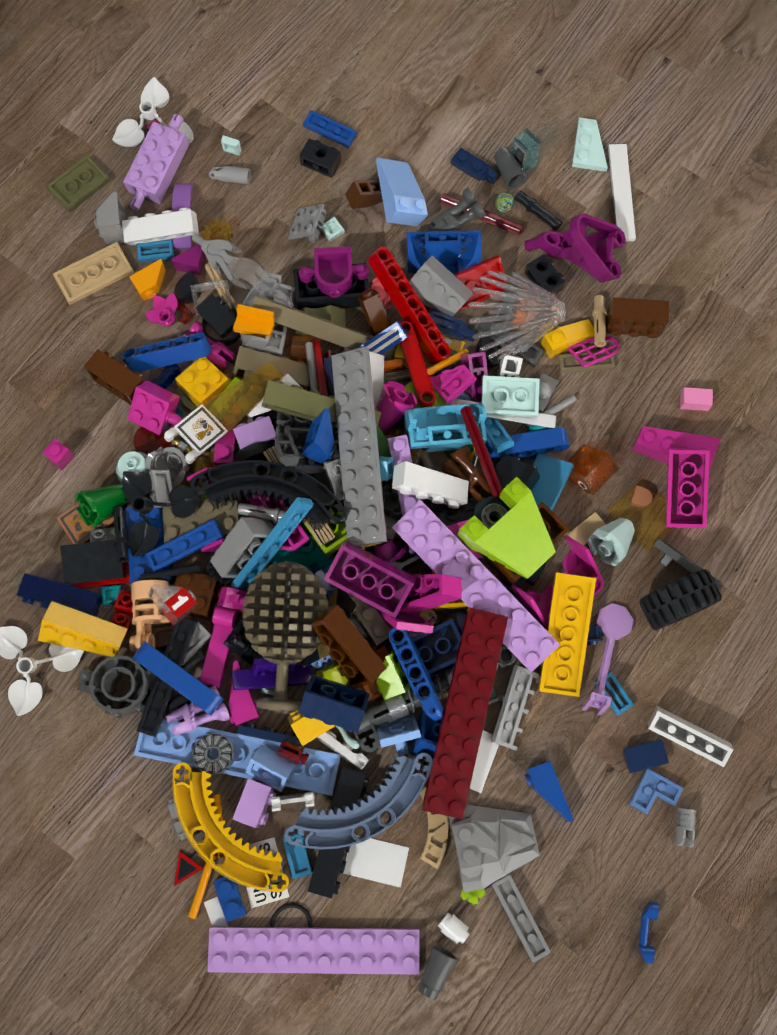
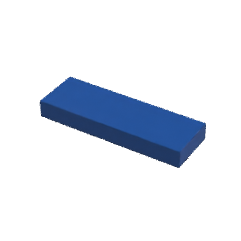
[303,110,357,148]

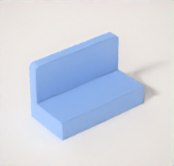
[245,745,296,792]

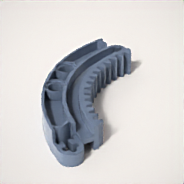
[284,753,432,849]

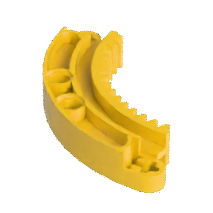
[172,762,289,893]

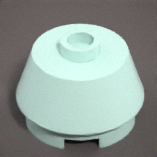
[116,451,148,483]

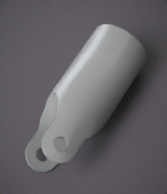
[209,166,251,185]

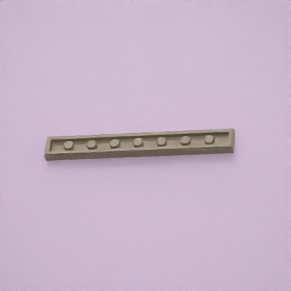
[252,295,397,361]

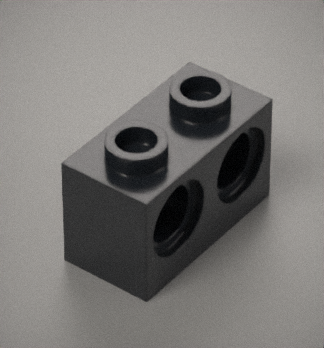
[525,254,565,298]

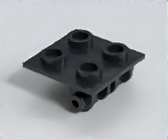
[223,616,263,665]

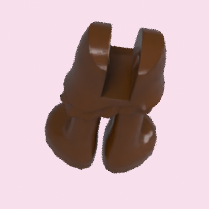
[441,445,491,502]

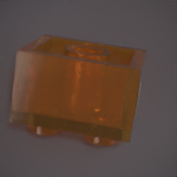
[567,444,618,495]

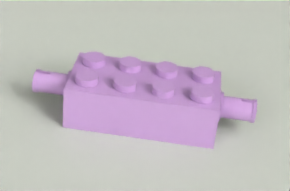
[123,114,189,211]

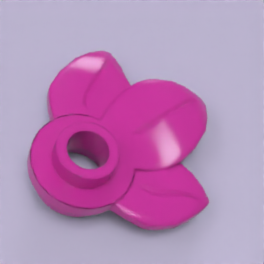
[146,293,178,327]

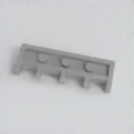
[491,665,540,751]

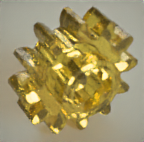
[201,218,234,242]

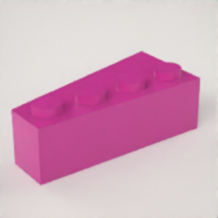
[632,426,721,469]
[400,574,462,614]

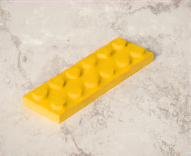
[539,572,596,697]

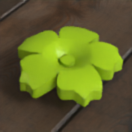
[460,889,485,905]

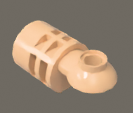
[129,580,170,653]

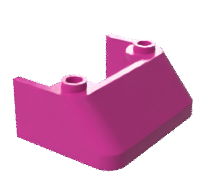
[511,536,604,630]

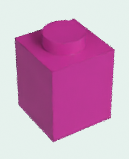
[42,439,75,470]

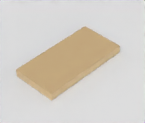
[53,242,134,305]

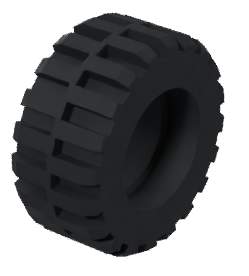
[640,569,722,631]

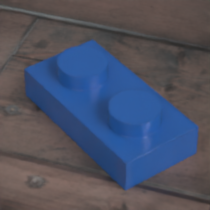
[213,877,247,922]

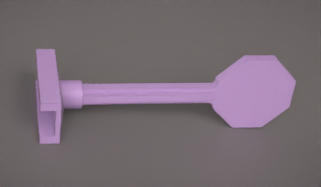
[582,603,634,715]

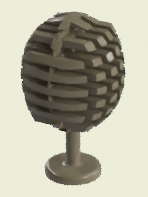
[242,561,329,710]

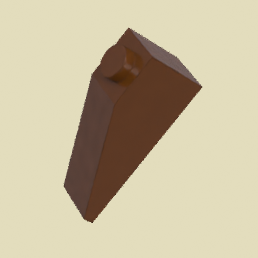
[345,179,383,209]

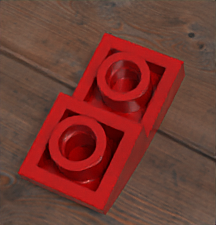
[110,590,133,635]

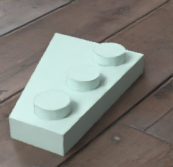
[572,117,608,172]

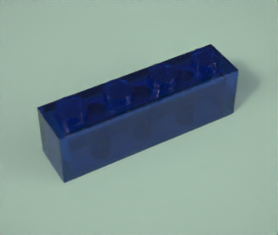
[17,573,102,617]

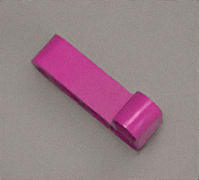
[200,606,239,688]

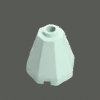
[587,518,635,566]

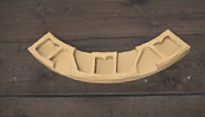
[407,754,449,869]

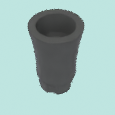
[494,147,528,190]
[418,945,459,1000]

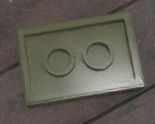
[46,155,111,212]

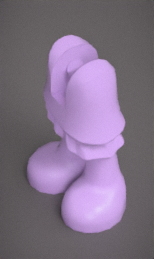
[166,686,230,735]

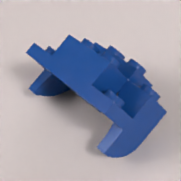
[406,230,482,274]

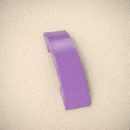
[172,184,193,250]

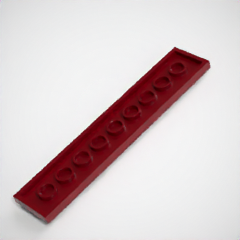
[422,607,508,819]

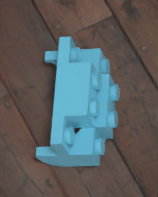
[403,404,487,452]

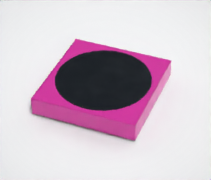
[381,611,434,633]

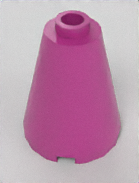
[375,381,417,434]

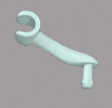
[336,726,360,749]

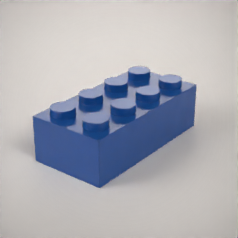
[126,506,174,584]

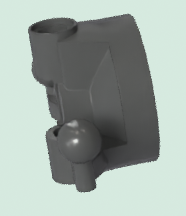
[77,655,149,719]

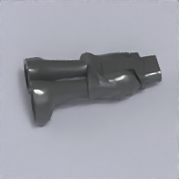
[423,187,486,232]

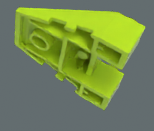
[457,477,556,579]

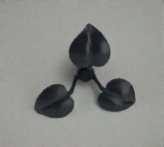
[122,471,201,557]

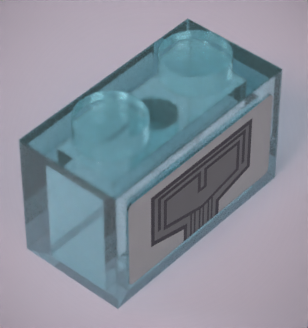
[511,128,542,172]

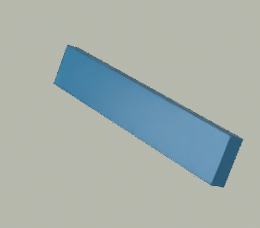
[231,497,314,589]

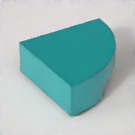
[101,585,122,607]

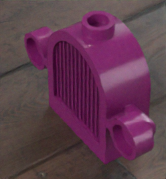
[299,246,369,298]

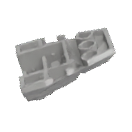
[448,804,540,893]

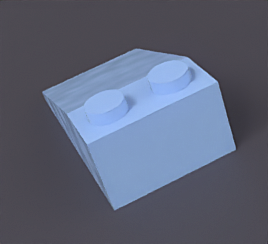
[376,158,428,226]

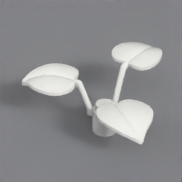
[112,77,194,147]
[0,626,84,716]

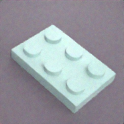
[481,375,540,417]

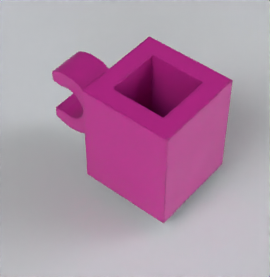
[217,587,247,612]

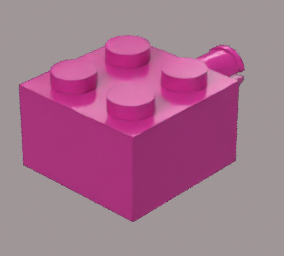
[127,380,184,435]

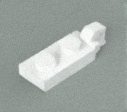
[317,730,368,770]

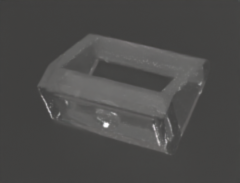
[190,279,233,315]

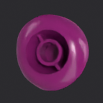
[371,539,407,563]

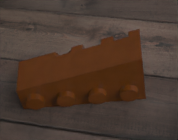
[312,605,386,688]

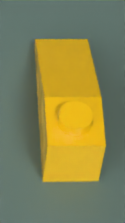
[541,319,595,359]

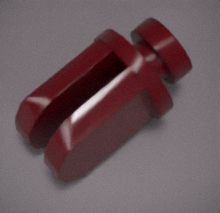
[277,741,309,765]

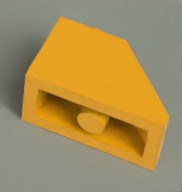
[129,259,166,301]

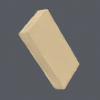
[565,512,606,546]

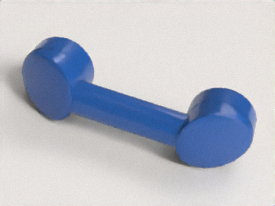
[638,901,659,964]

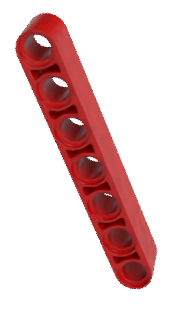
[368,246,451,364]

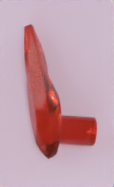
[177,300,193,325]

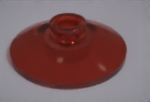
[134,426,171,455]

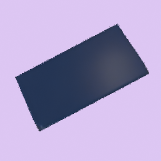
[623,739,669,773]

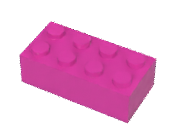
[665,448,710,528]

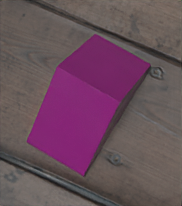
[171,244,206,275]

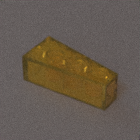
[202,362,283,431]

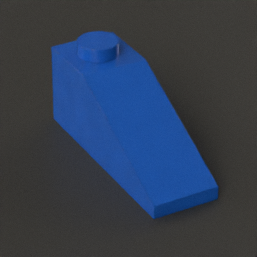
[524,761,574,822]

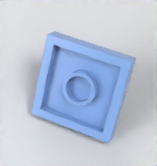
[376,714,421,755]

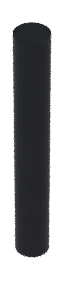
[140,563,201,581]

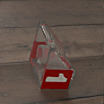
[148,584,197,626]

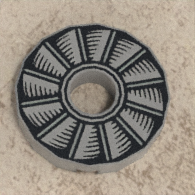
[192,733,234,775]

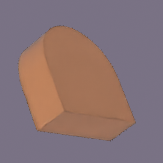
[630,485,653,508]

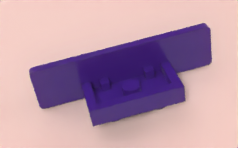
[232,657,312,690]

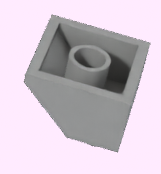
[94,192,126,244]

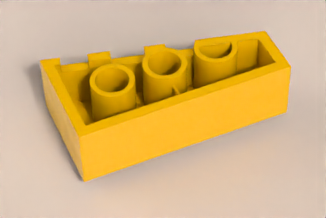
[38,601,128,657]

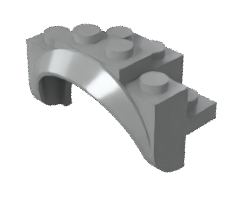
[240,273,295,356]

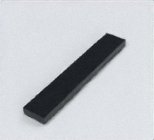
[136,617,198,737]

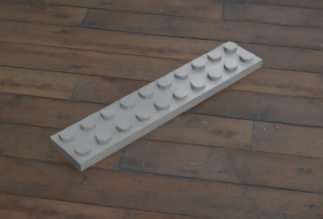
[331,347,387,547]

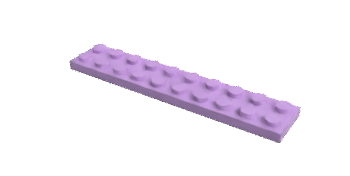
[392,500,560,672]
[207,926,419,975]

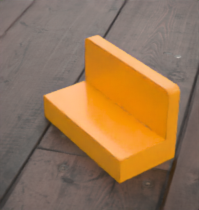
[233,304,275,340]

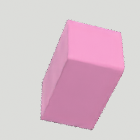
[680,387,713,411]

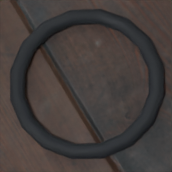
[270,903,313,928]

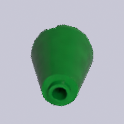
[75,483,128,528]

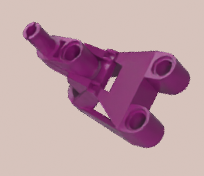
[524,213,626,283]

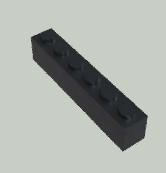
[307,767,369,899]

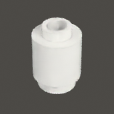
[438,913,470,945]

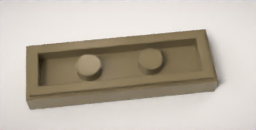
[557,350,616,374]

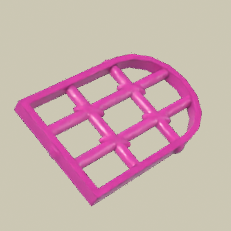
[568,335,619,368]

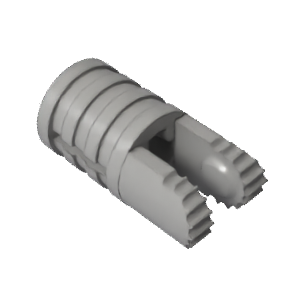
[675,808,696,848]

